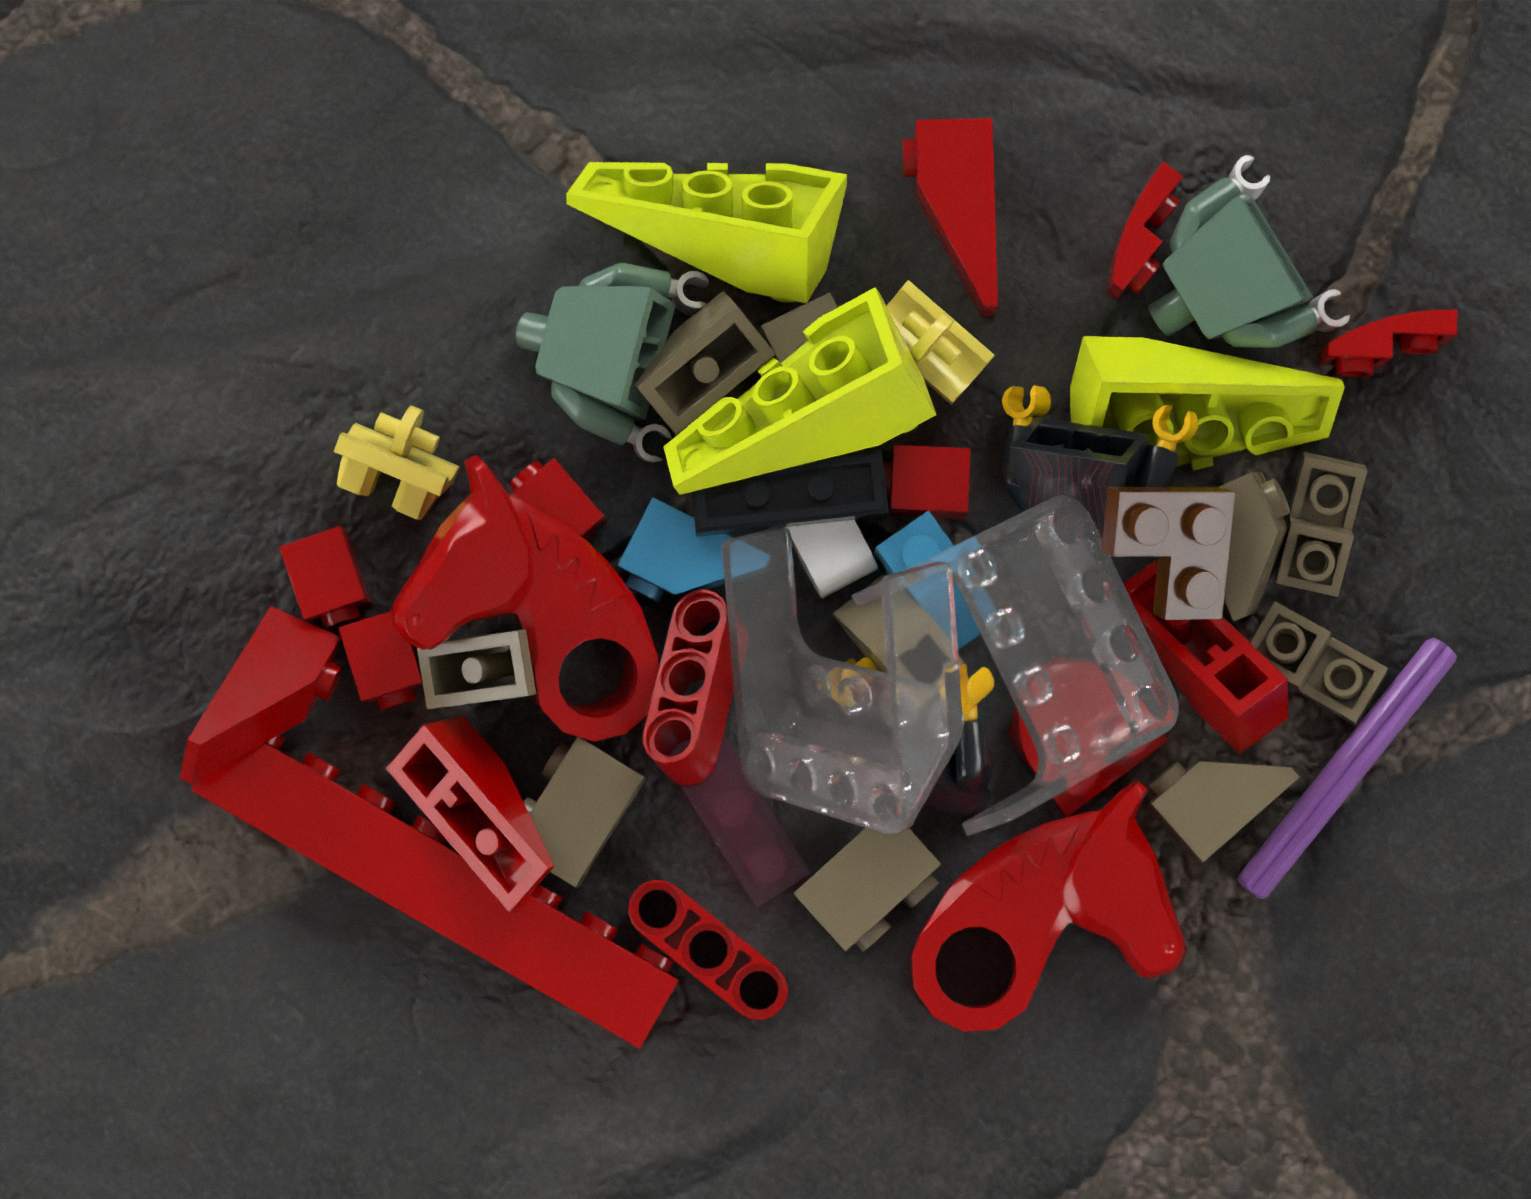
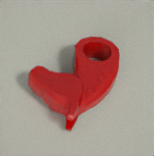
[390,455,660,742]
[910,780,1186,1032]

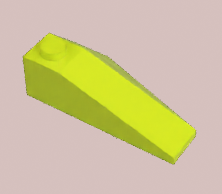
[566,162,847,304]
[663,287,936,495]
[1070,336,1345,471]

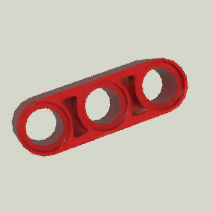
[643,589,745,786]
[628,880,788,1020]

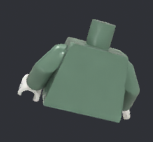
[1148,155,1350,348]
[516,263,709,463]

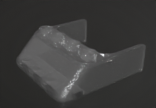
[851,495,1179,836]
[722,527,964,835]

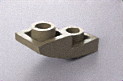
[1275,451,1368,597]
[1250,601,1389,727]

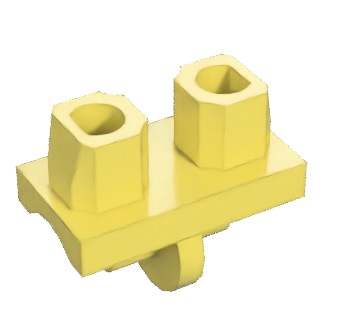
[887,280,995,405]
[334,405,460,520]

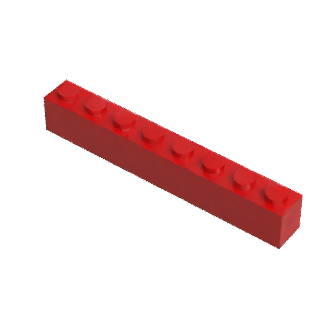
[191,735,680,1048]

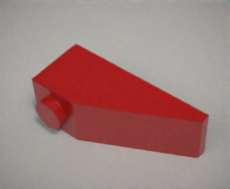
[902,118,998,318]
[1112,559,1288,755]
[179,606,343,784]
[386,716,555,912]

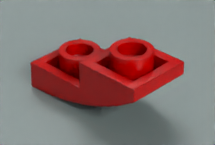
[1107,161,1183,301]
[1318,310,1458,377]

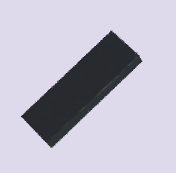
[691,449,889,537]

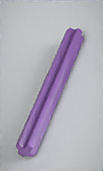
[1237,638,1457,899]

